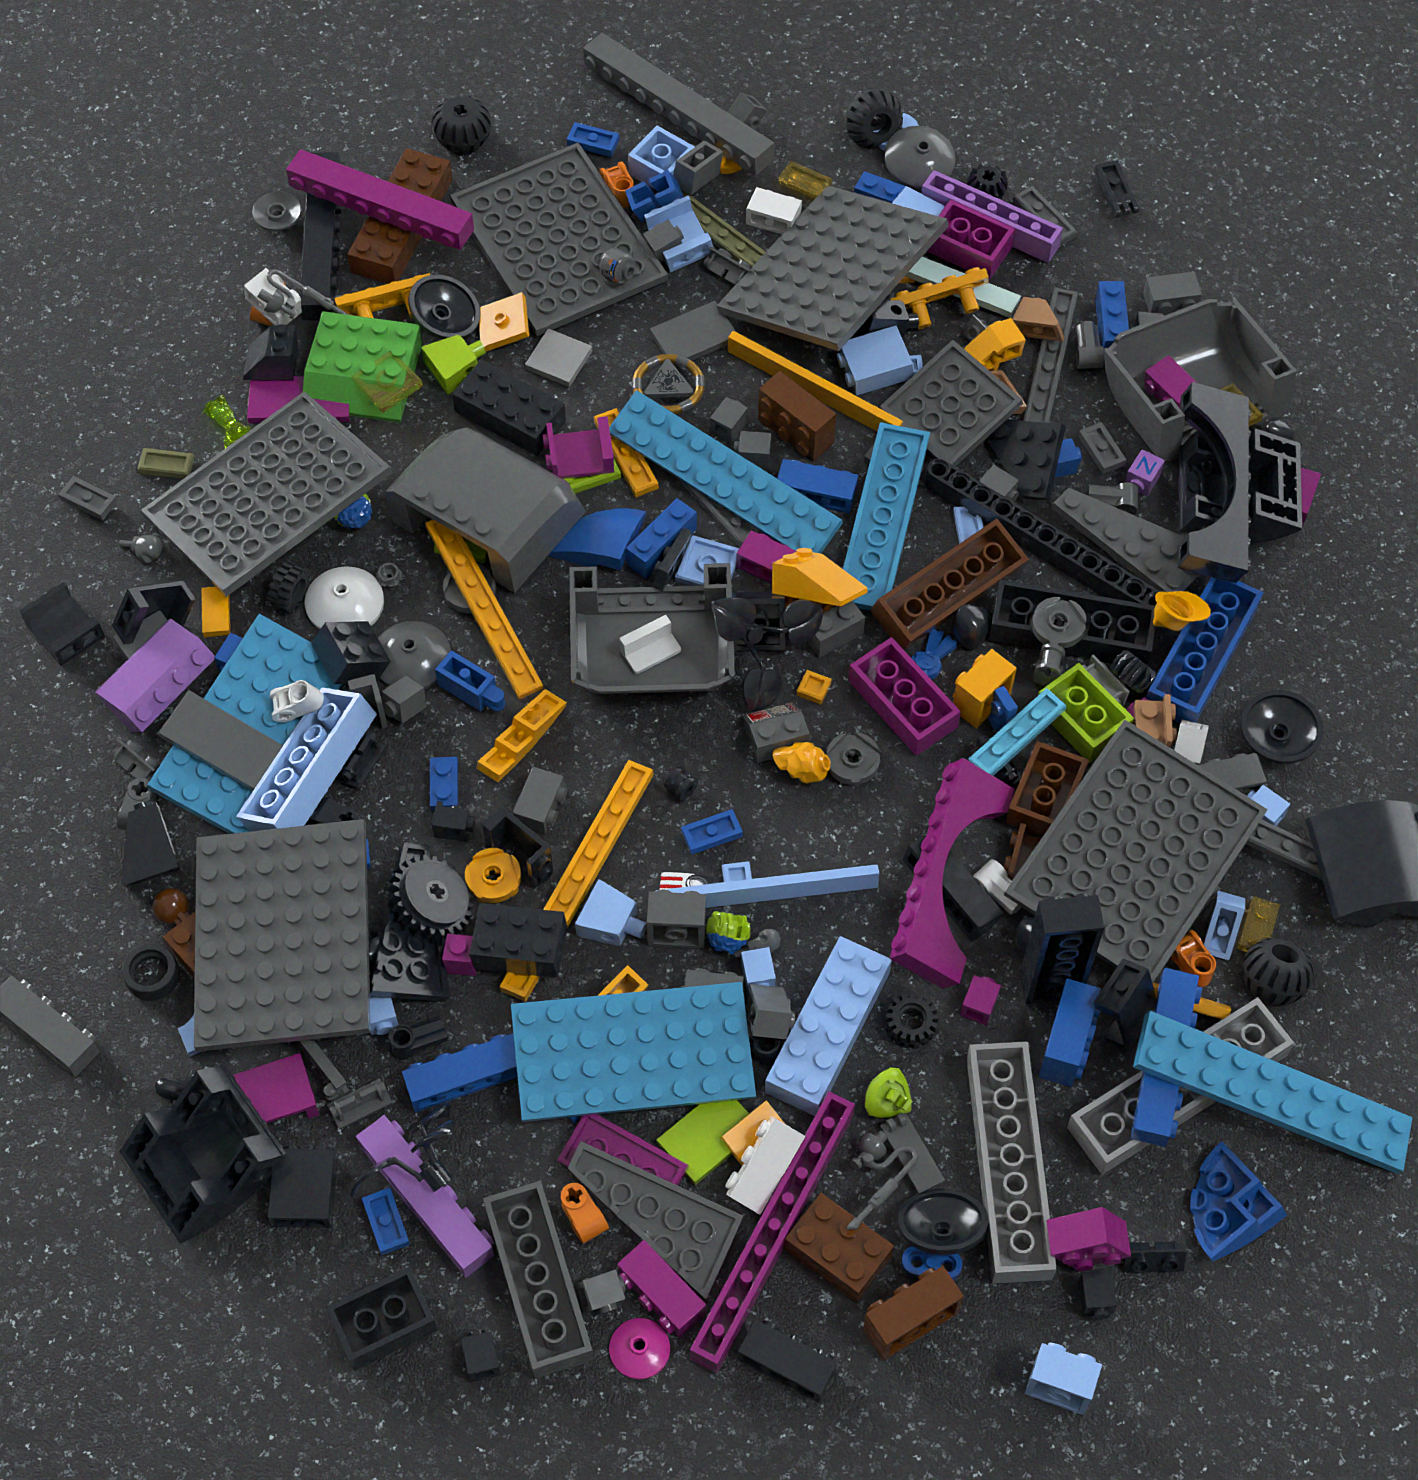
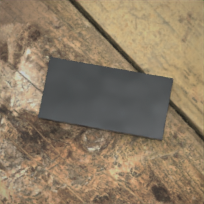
[158,690,283,791]

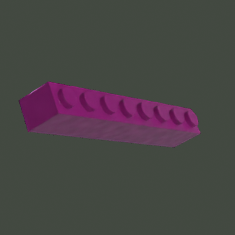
[286,149,474,250]

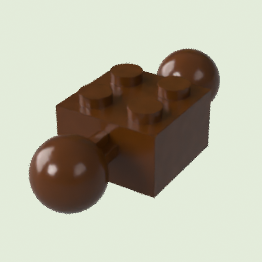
[152,888,196,979]

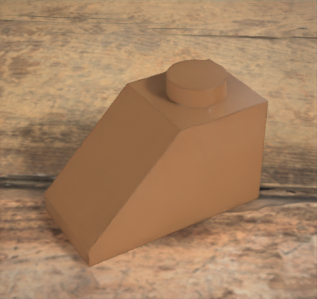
[1012,297,1065,342]

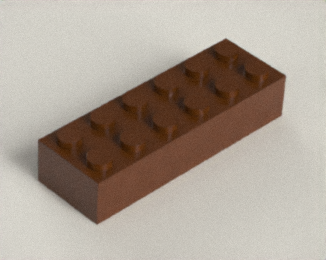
[347,148,453,284]
[870,519,1029,650]

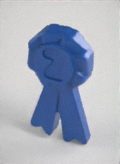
[911,629,957,679]

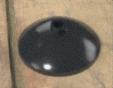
[408,275,480,339]
[1240,690,1323,764]
[898,1189,988,1255]

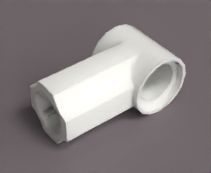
[973,859,1022,915]

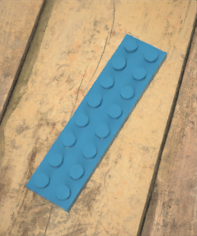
[843,422,930,611]

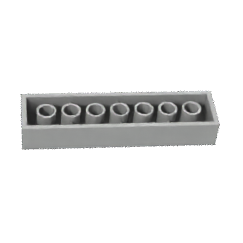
[1067,997,1294,1175]
[967,1042,1056,1284]

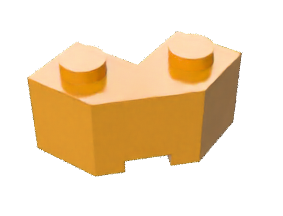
[964,318,1026,371]

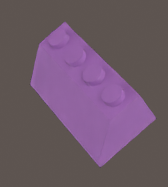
[95,619,215,732]

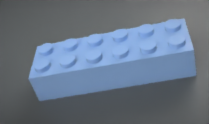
[236,688,377,832]
[765,936,892,1116]

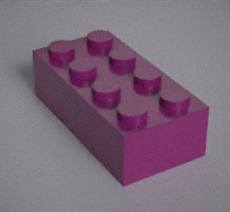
[848,637,961,756]

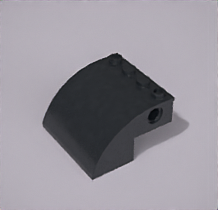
[1179,428,1302,543]
[1305,800,1418,927]
[119,1064,286,1243]

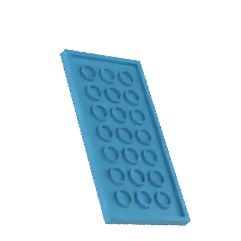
[147,614,342,834]
[511,982,756,1122]

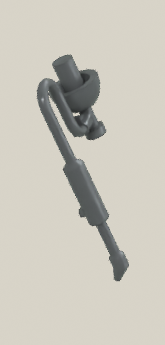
[257,269,351,320]
[847,1131,918,1230]

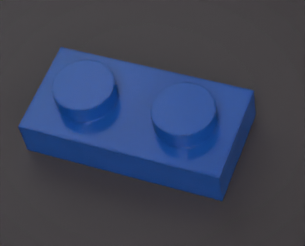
[567,122,619,157]
[854,171,906,203]
[988,686,1018,731]
[430,757,458,811]
[681,809,743,855]
[362,1188,410,1255]

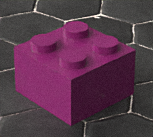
[1046,1207,1131,1271]

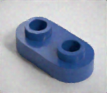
[901,1246,962,1280]

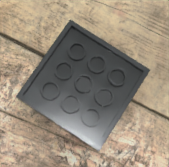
[880,340,1023,466]

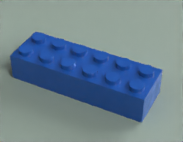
[1146,577,1264,724]

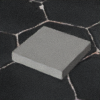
[525,329,592,387]

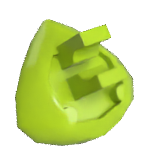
[865,1068,913,1118]

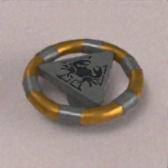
[632,354,705,415]

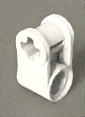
[270,680,324,722]

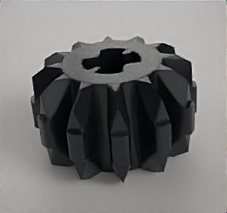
[967,163,1008,199]
[1110,650,1156,693]

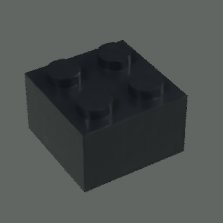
[311,621,391,684]

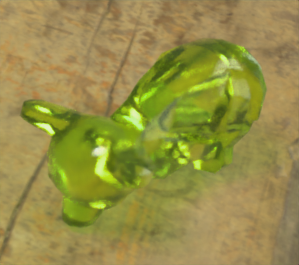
[203,394,251,448]

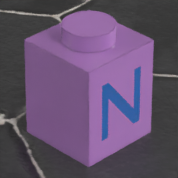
[1125,450,1165,496]

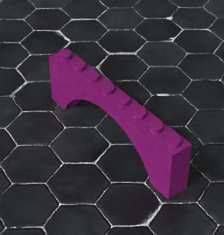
[889,758,1015,989]

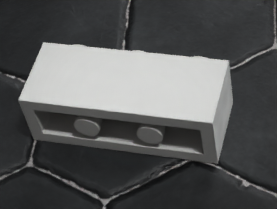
[726,1117,805,1215]

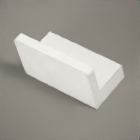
[619,615,681,674]

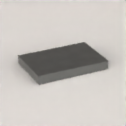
[650,301,736,368]

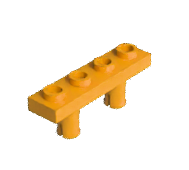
[890,267,989,329]
[334,273,430,318]

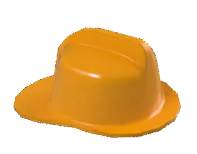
[1153,591,1211,631]

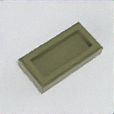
[137,448,195,479]

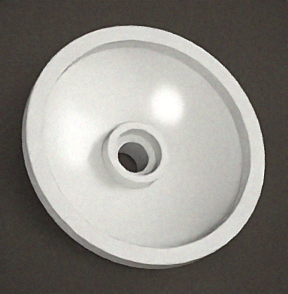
[305,567,384,630]

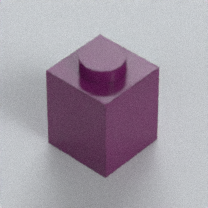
[442,934,477,976]
[960,975,1001,1026]

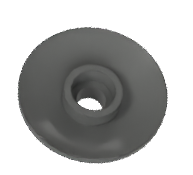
[252,191,301,231]

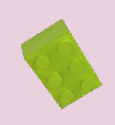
[1038,663,1134,763]

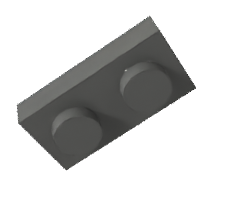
[1078,422,1126,474]
[58,476,117,521]

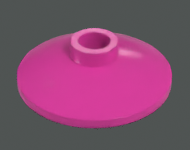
[609,1318,670,1379]

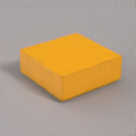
[796,670,832,705]

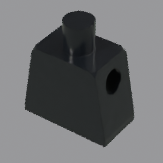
[857,300,919,340]

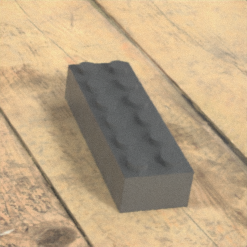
[483,1181,594,1379]

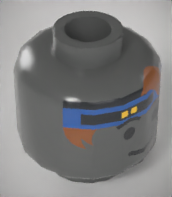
[599,248,635,284]

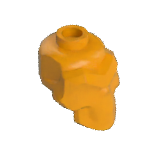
[773,742,830,783]

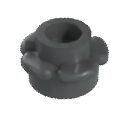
[376,563,402,587]

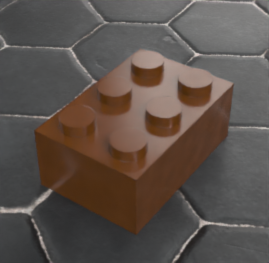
[758,371,836,462]
[1006,741,1089,837]
[784,1193,894,1303]
[863,1266,964,1361]

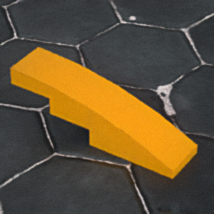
[476,689,567,782]

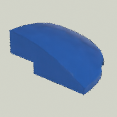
[548,508,647,571]
[1190,1141,1287,1262]

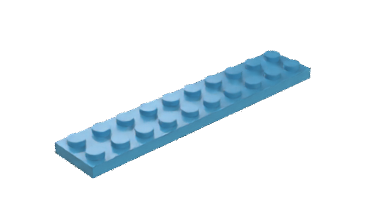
[609,390,843,554]
[1133,1011,1413,1174]

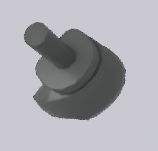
[119,535,163,564]
[734,929,781,959]

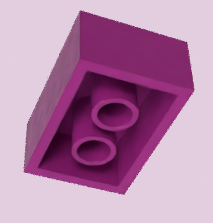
[927,199,1015,280]

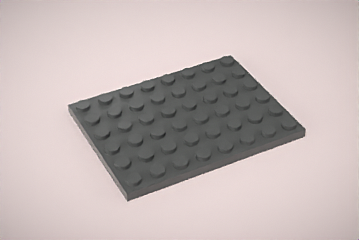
[450,143,668,336]
[717,185,948,351]
[141,391,393,597]
[1004,719,1268,983]
[194,819,371,1052]

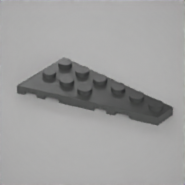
[1051,488,1201,592]
[568,1141,743,1300]

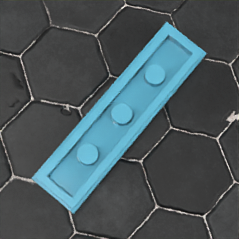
[968,688,1066,776]

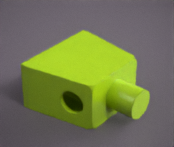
[422,335,486,395]

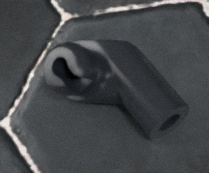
[155,1074,194,1100]

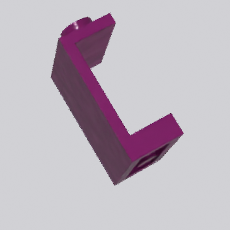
[543,416,615,479]
[233,1053,320,1124]

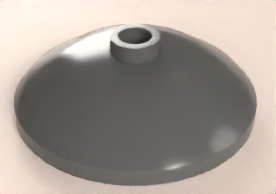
[884,126,955,190]
[378,621,451,690]

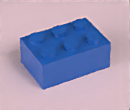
[1038,979,1101,1087]

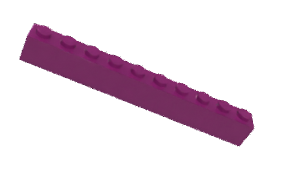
[690,1091,855,1373]

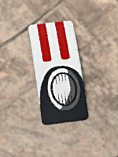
[659,872,714,890]

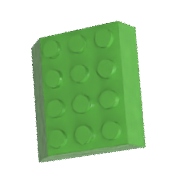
[303,311,423,423]

